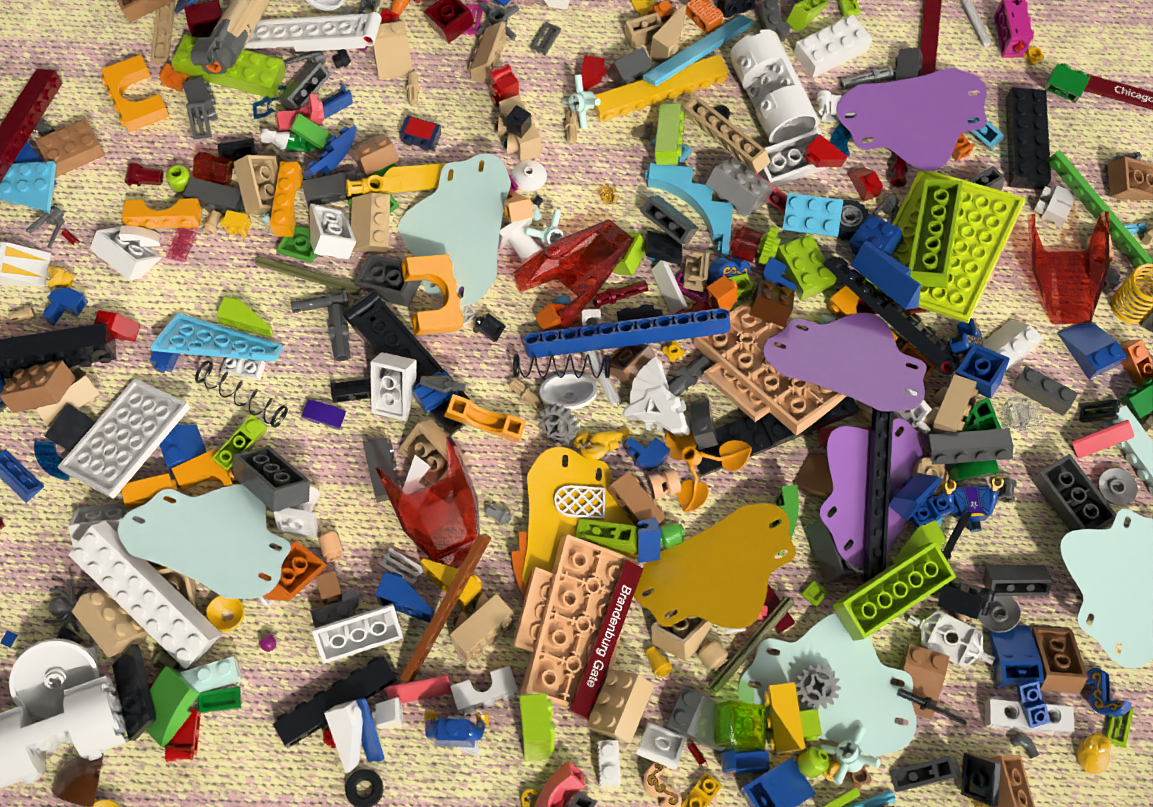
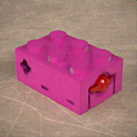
[994,0,1034,58]

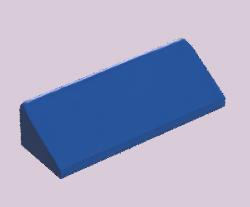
[0,449,44,503]
[350,696,385,762]

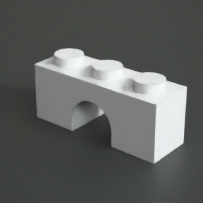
[450,665,518,715]

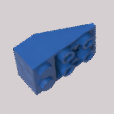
[988,626,1044,687]
[740,757,816,807]

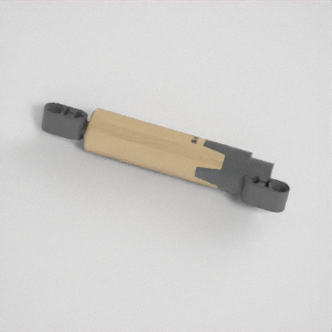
[191,0,271,74]

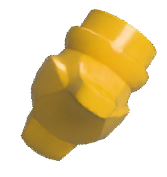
[47,266,74,288]

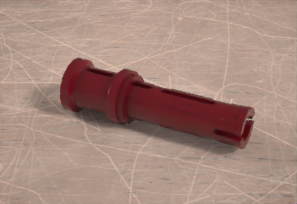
[890,154,908,187]
[592,280,648,309]

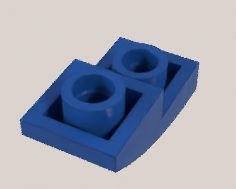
[910,493,955,529]
[1016,678,1050,728]

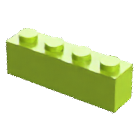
[655,103,685,165]

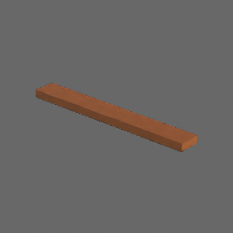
[400,533,491,683]

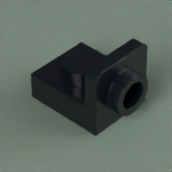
[473,313,506,342]

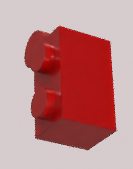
[488,63,519,106]
[165,710,201,762]

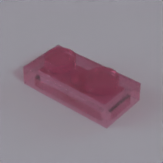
[167,228,198,263]

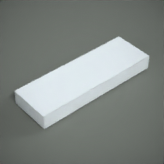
[651,260,687,315]

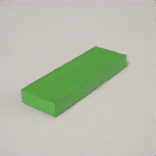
[290,113,334,152]

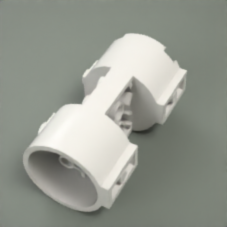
[730,30,819,145]
[0,676,129,789]

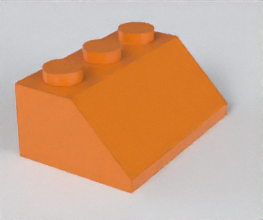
[258,540,327,601]

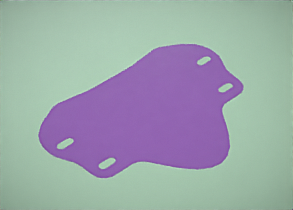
[837,68,987,171]
[764,313,927,411]
[820,418,945,567]

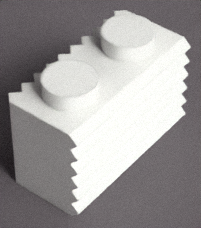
[596,740,621,788]

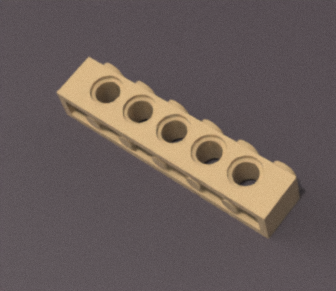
[683,95,770,174]

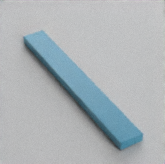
[643,15,753,87]

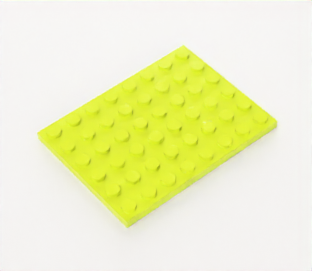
[864,169,1025,323]

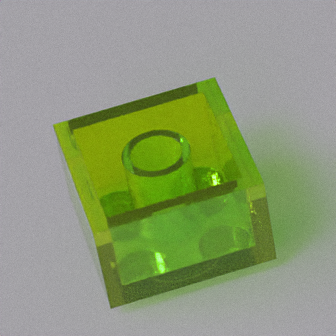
[716,700,766,750]

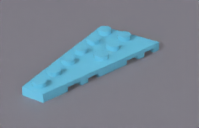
[0,161,56,214]
[151,313,283,362]

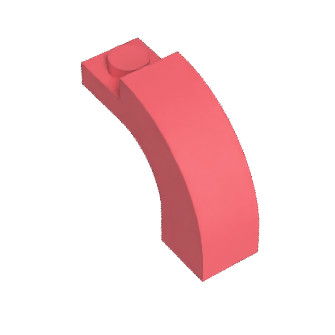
[275,94,325,132]
[535,761,585,807]

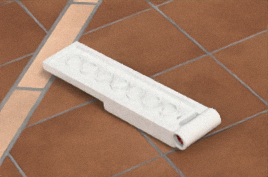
[244,12,382,52]

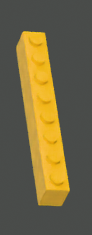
[593,54,728,121]

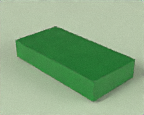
[198,687,242,714]

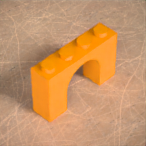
[101,54,170,132]
[401,254,464,336]
[171,448,236,491]
[121,473,177,563]

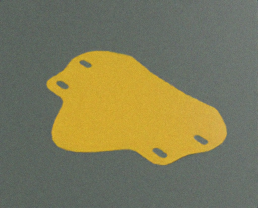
[522,447,638,586]
[634,503,796,629]

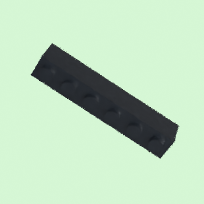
[273,656,397,749]

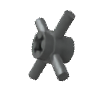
[476,1,519,40]

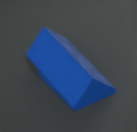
[851,241,921,310]

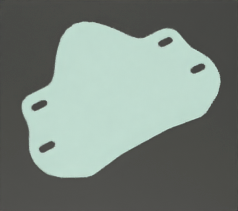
[398,154,511,306]
[117,484,291,599]
[1060,509,1153,669]
[738,613,917,756]

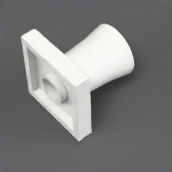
[498,217,544,265]
[274,486,320,538]

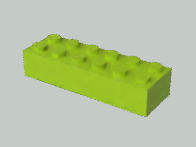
[171,34,286,99]
[909,178,963,288]
[832,542,956,641]
[520,693,555,762]

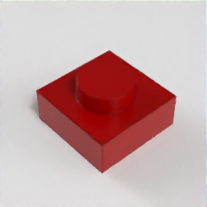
[380,9,400,24]

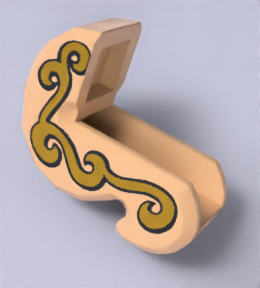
[643,761,682,807]

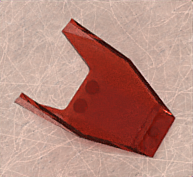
[375,435,480,568]

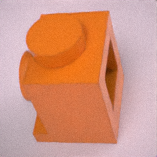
[648,0,675,23]
[951,133,975,162]

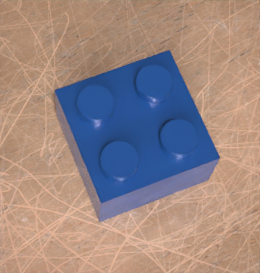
[849,214,904,256]

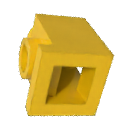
[220,210,251,238]

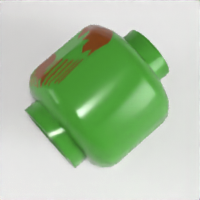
[659,520,685,548]

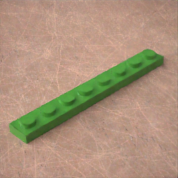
[1046,149,1153,268]

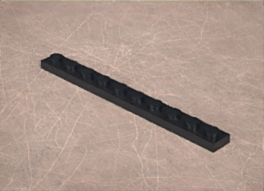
[863,407,893,584]

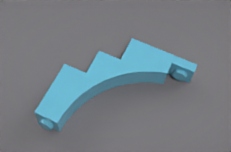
[645,163,733,259]

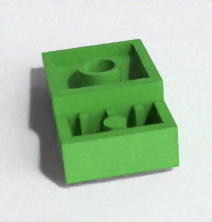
[772,485,799,555]
[146,665,200,748]

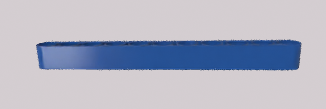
[523,308,731,358]

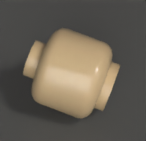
[698,639,728,671]

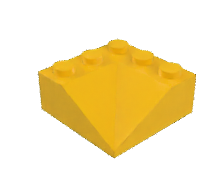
[763,682,805,754]

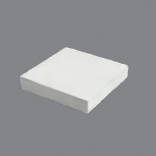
[636,722,687,770]

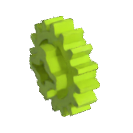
[757,225,781,266]

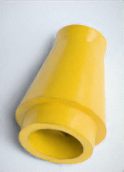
[645,646,672,678]

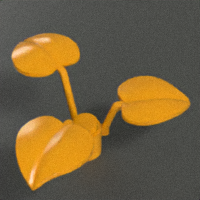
[666,430,752,513]

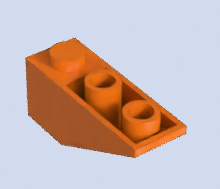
[1120,339,1153,387]

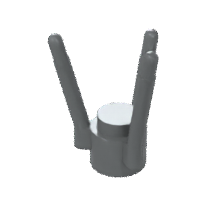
[284,50,326,65]
[871,194,900,224]
[26,206,65,248]

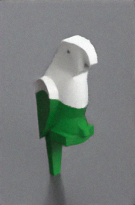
[260,129,319,152]

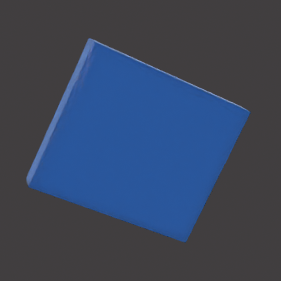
[0,630,18,648]

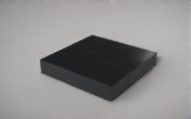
[645,230,683,265]
[44,403,96,453]
[961,752,1001,807]

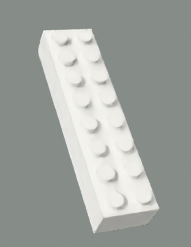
[69,521,222,669]

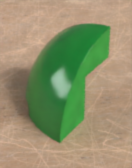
[964,397,1002,432]
[946,460,999,483]

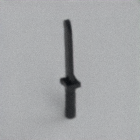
[941,512,972,561]
[897,688,967,725]

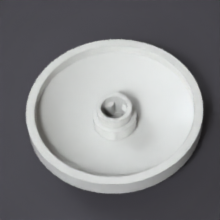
[9,639,100,721]

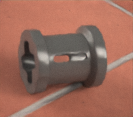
[998,478,1017,503]

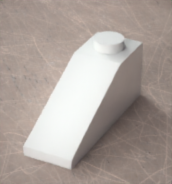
[324,700,363,773]

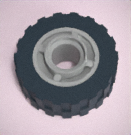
[838,199,869,241]

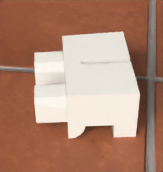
[1034,185,1076,228]

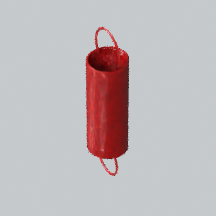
[60,227,81,248]
[686,739,708,770]

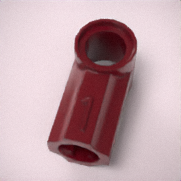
[124,163,164,187]

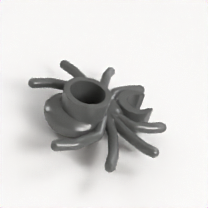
[44,579,88,635]

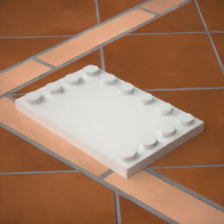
[57,378,191,499]

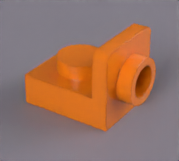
[159,63,190,92]

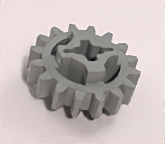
[538,403,579,445]
[795,664,841,709]

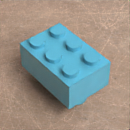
[782,193,843,238]

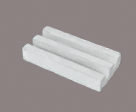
[379,548,423,586]

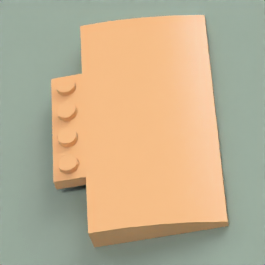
[693,300,846,436]
[512,534,638,713]

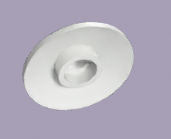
[511,160,547,191]

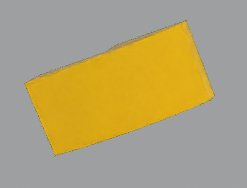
[680,772,722,807]

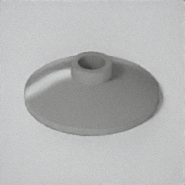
[1098,468,1138,506]
[979,596,1021,633]

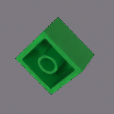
[1043,63,1090,103]

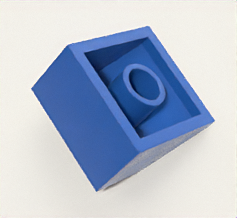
[956,343,1010,399]
[159,425,207,473]
[889,473,943,521]

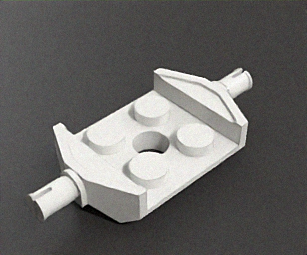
[907,610,995,670]

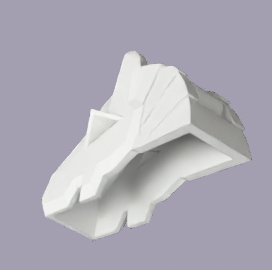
[622,356,692,436]

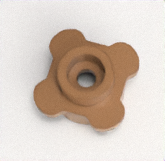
[846,766,872,789]

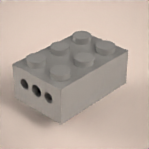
[706,157,774,216]

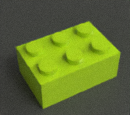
[775,234,837,301]

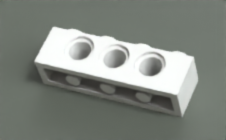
[985,696,1074,735]

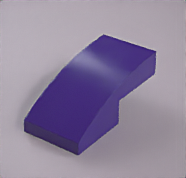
[301,399,346,430]

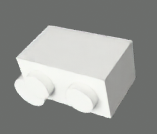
[817,90,857,122]

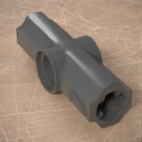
[328,304,351,362]
[668,354,712,396]

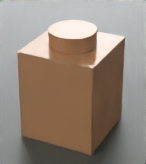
[315,571,343,605]

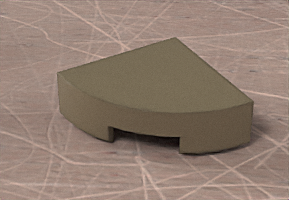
[632,123,653,140]
[1141,414,1153,432]

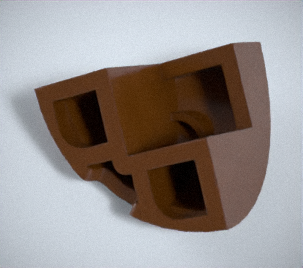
[51,753,104,807]

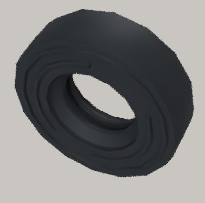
[345,769,384,807]

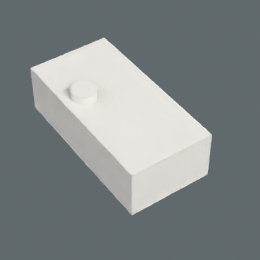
[758,129,830,187]

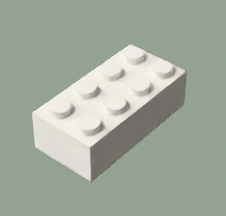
[793,15,872,78]

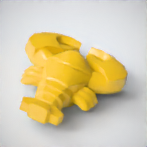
[573,427,631,460]

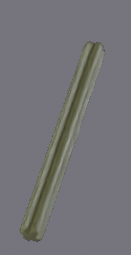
[255,256,361,295]
[708,596,794,693]

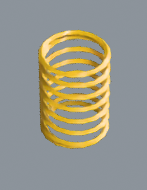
[1111,263,1153,324]

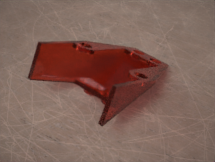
[1027,211,1110,325]
[513,219,634,329]

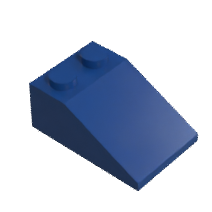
[1058,319,1128,379]
[375,572,435,623]

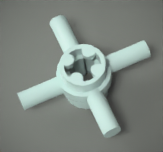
[562,74,601,129]
[525,209,577,265]
[820,726,880,785]

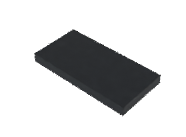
[112,644,156,741]

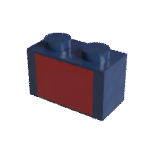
[400,115,441,151]

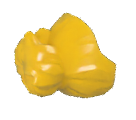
[1077,731,1112,774]

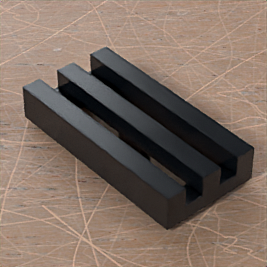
[1079,399,1121,423]

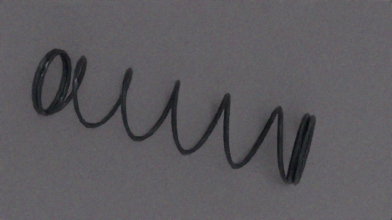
[513,354,610,379]
[195,361,288,428]

